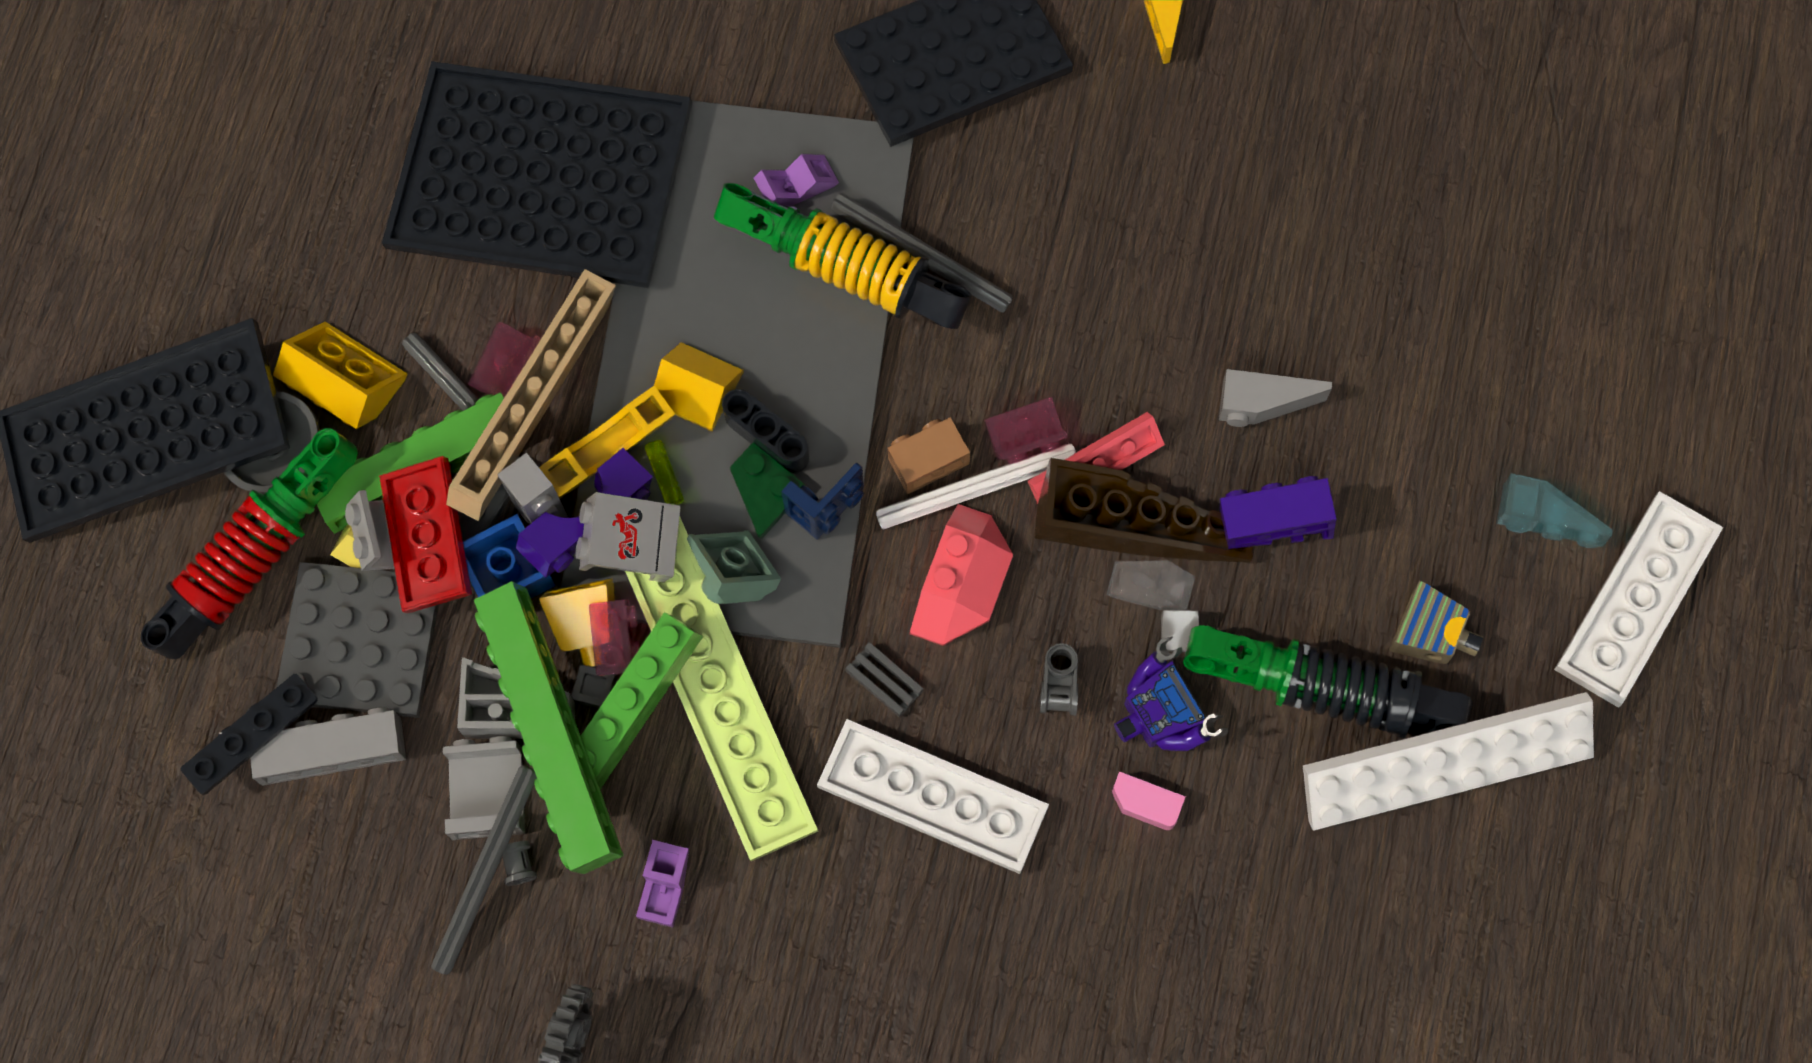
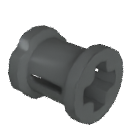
[502,841,537,886]

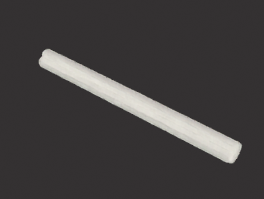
[876,443,1077,529]

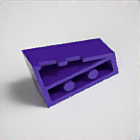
[1220,476,1336,549]

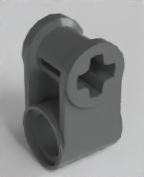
[1040,643,1078,716]

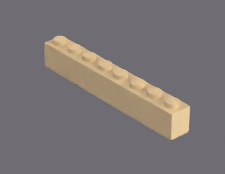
[446,269,616,521]

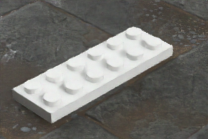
[1554,491,1723,708]
[817,719,1049,874]

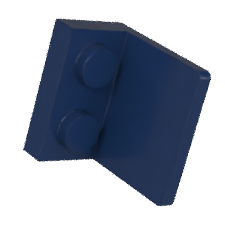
[781,463,864,540]

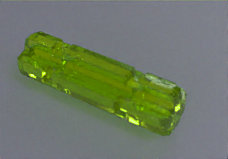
[645,440,684,505]

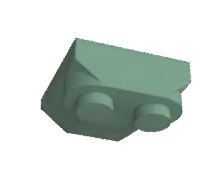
[687,530,781,604]

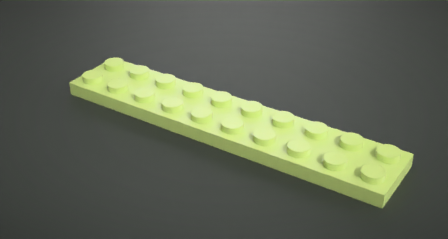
[625,503,818,862]

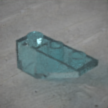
[1497,473,1613,548]

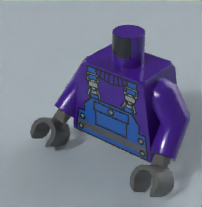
[1114,636,1228,751]

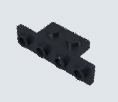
[181,674,318,795]

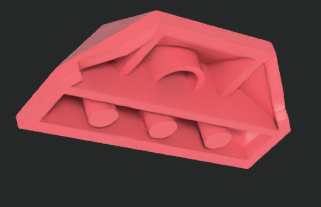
[910,504,1013,646]

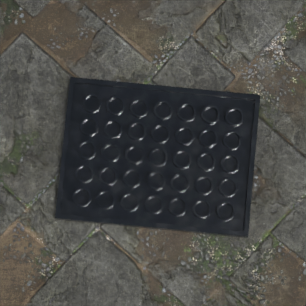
[382,61,693,288]

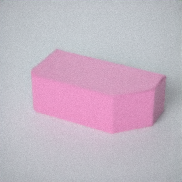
[1112,772,1186,830]

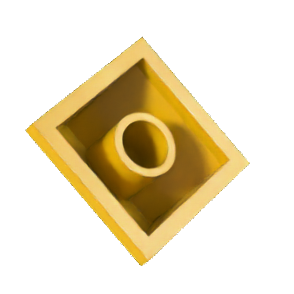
[654,342,744,431]

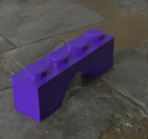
[516,448,653,578]

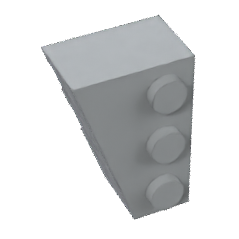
[457,657,576,739]

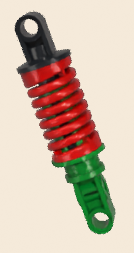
[141,428,358,660]

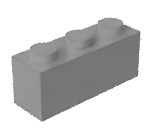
[497,453,569,525]

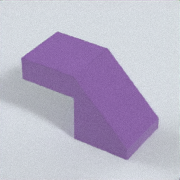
[754,154,839,206]
[636,840,689,927]

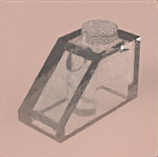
[1106,560,1195,610]

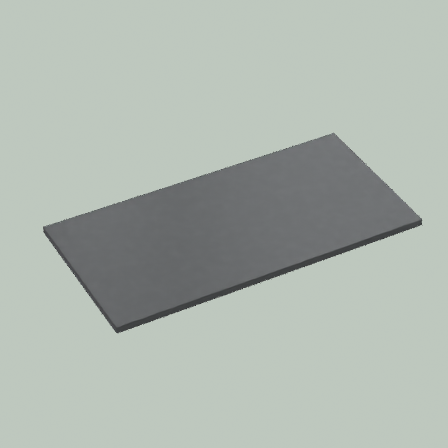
[561,101,914,648]

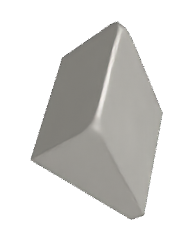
[1161,610,1199,652]

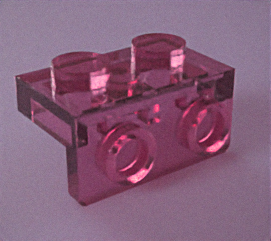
[468,322,541,398]
[984,397,1068,464]
[589,598,640,676]

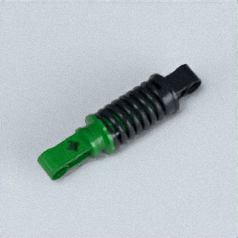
[1183,625,1473,739]

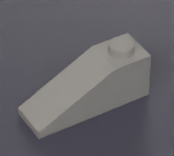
[1219,369,1332,427]

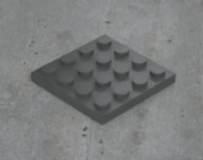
[276,562,439,718]

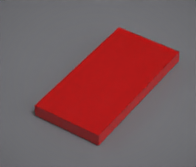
[379,456,472,613]

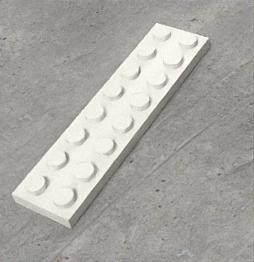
[1303,692,1594,831]

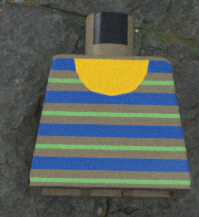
[1389,580,1483,664]

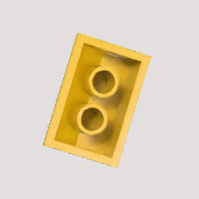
[273,321,408,429]

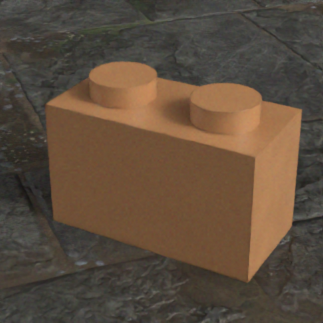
[888,417,970,495]

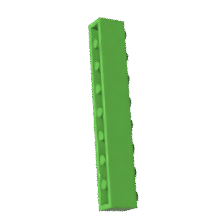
[474,581,624,874]

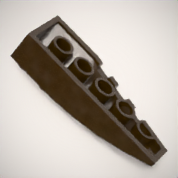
[1034,458,1253,562]

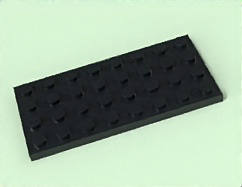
[0,318,290,543]

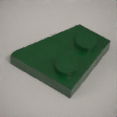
[730,442,806,539]

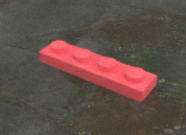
[1028,412,1165,504]

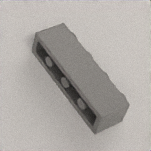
[250,707,406,786]

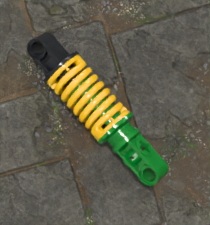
[713,183,971,329]

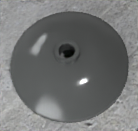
[224,391,320,494]

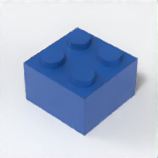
[463,514,555,598]

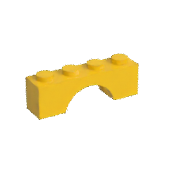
[539,386,675,499]

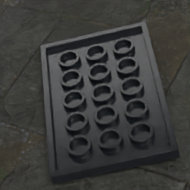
[834,0,1073,147]

